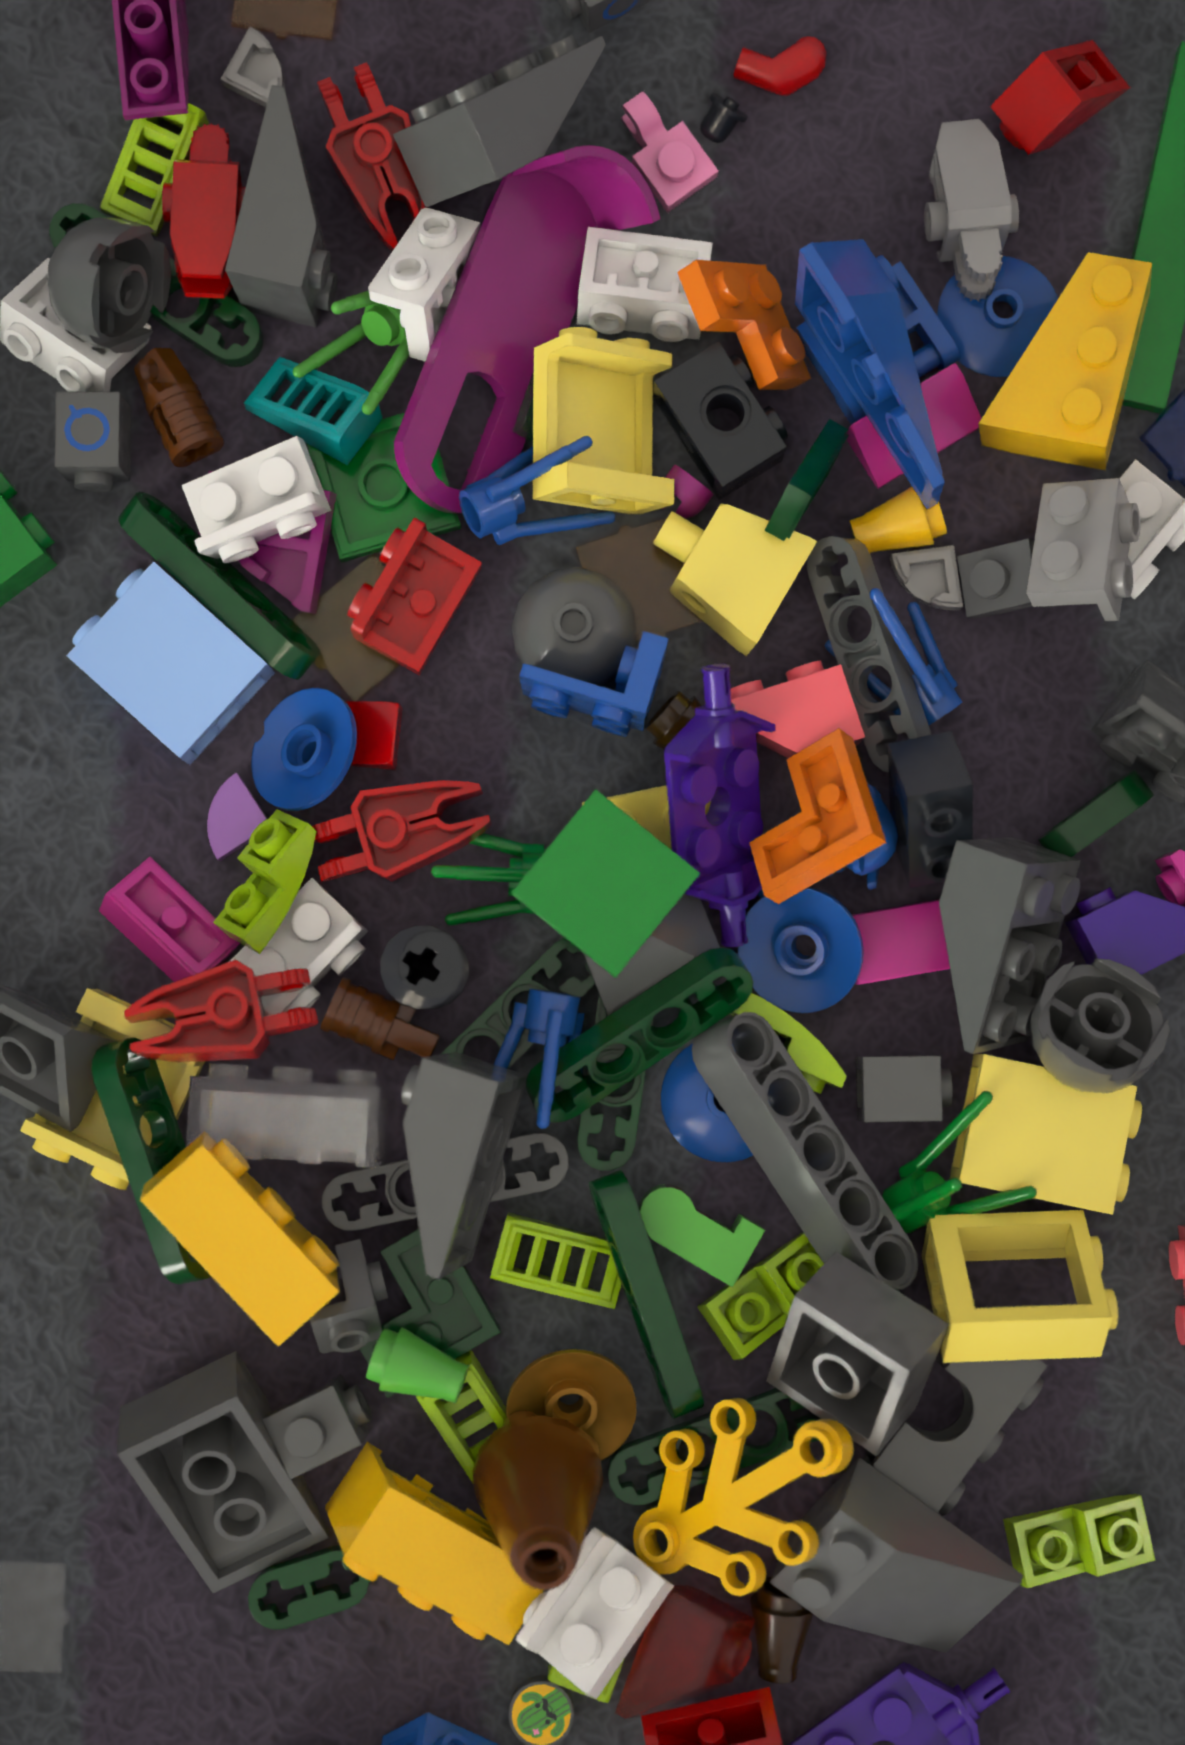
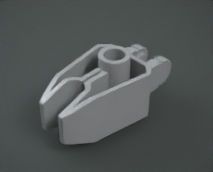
[924,119,1019,301]

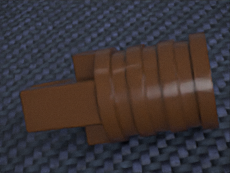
[134,348,225,467]
[320,977,440,1061]

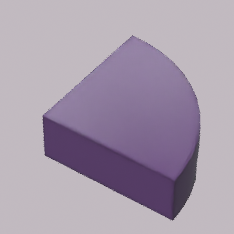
[207,772,268,861]

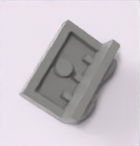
[1026,478,1140,621]

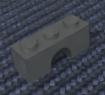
[862,1355,1047,1516]

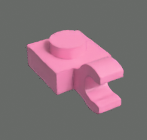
[621,91,719,212]

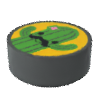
[509,1676,574,1745]

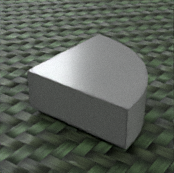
[221,27,284,108]
[890,545,963,610]

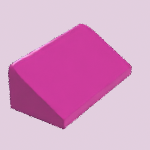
[847,363,982,489]
[99,857,241,982]
[852,899,950,985]

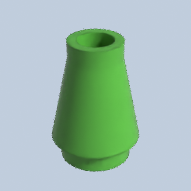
[366,1327,469,1404]

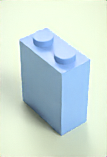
[66,562,275,765]

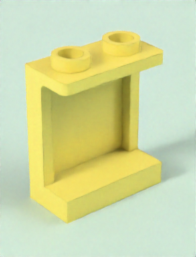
[532,327,674,514]
[20,988,205,1190]
[949,1054,1142,1215]

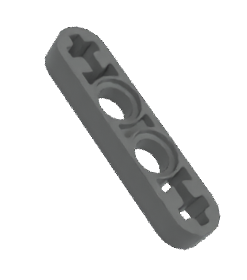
[807,536,931,772]
[322,1132,569,1231]

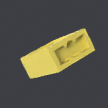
[922,1210,1118,1363]

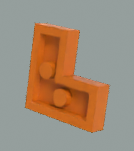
[677,260,811,390]
[749,728,887,904]

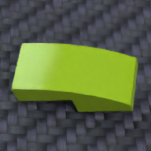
[213,809,316,954]
[730,993,847,1094]
[697,1232,824,1360]
[1003,1494,1155,1588]

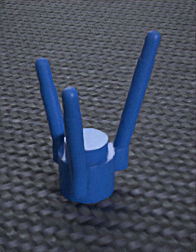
[459,436,616,546]
[825,588,963,725]
[494,989,585,1129]

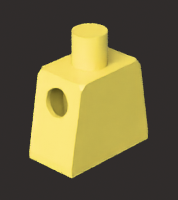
[652,504,817,656]

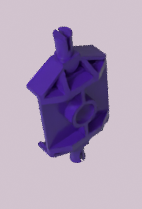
[664,664,776,947]
[788,1662,1011,1745]

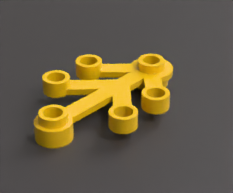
[633,1398,853,1596]

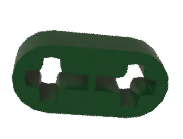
[1038,769,1154,857]
[248,1545,370,1630]

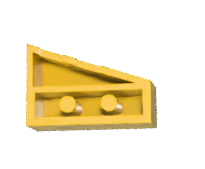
[140,1131,340,1346]
[325,1441,544,1645]

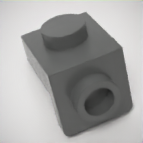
[957,538,1056,619]
[310,1239,388,1353]
[262,1374,372,1480]

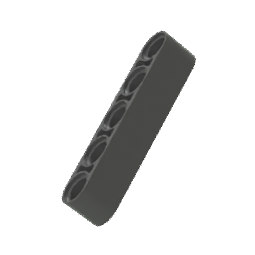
[692,1012,918,1290]

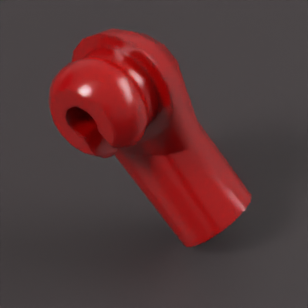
[733,36,826,96]

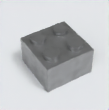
[767,1252,949,1456]

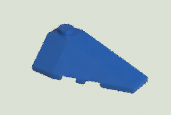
[795,239,945,510]

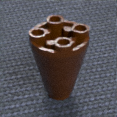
[473,1411,603,1590]

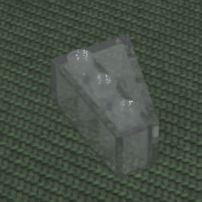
[186,1063,391,1168]

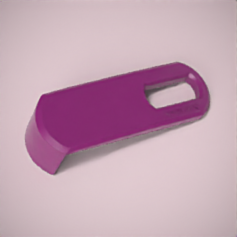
[394,146,660,514]

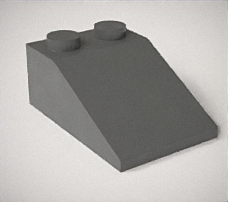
[225,85,338,327]
[401,1052,528,1279]
[117,1351,329,1594]
[770,1457,1023,1653]

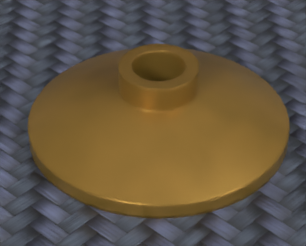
[506,1349,637,1461]

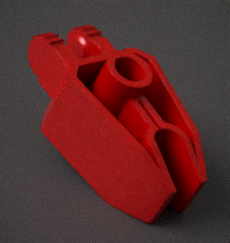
[317,62,428,251]
[162,123,246,298]
[312,780,492,882]
[124,960,318,1062]

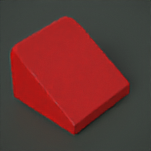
[345,701,403,770]

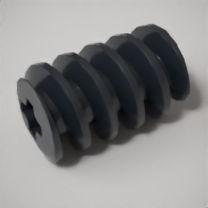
[380,925,469,1009]

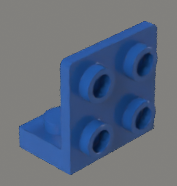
[519,631,669,737]

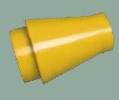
[849,487,947,553]

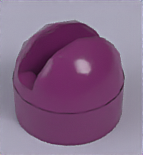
[662,464,714,520]

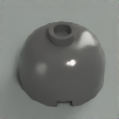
[47,218,171,353]
[511,567,638,687]
[1030,959,1170,1093]

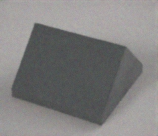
[0,984,117,1132]

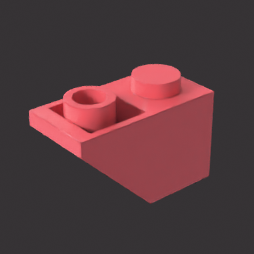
[731,661,865,758]

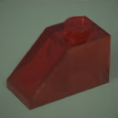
[615,1585,755,1719]

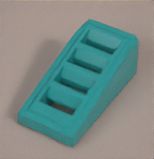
[244,357,383,465]

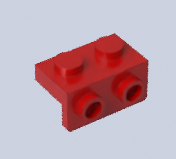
[347,517,482,676]

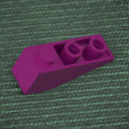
[112,0,189,120]

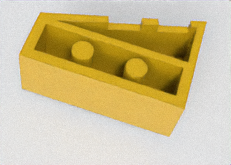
[978,252,1152,471]

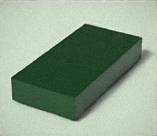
[765,419,849,541]

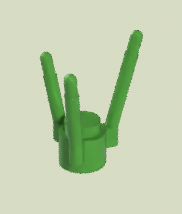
[292,290,409,415]

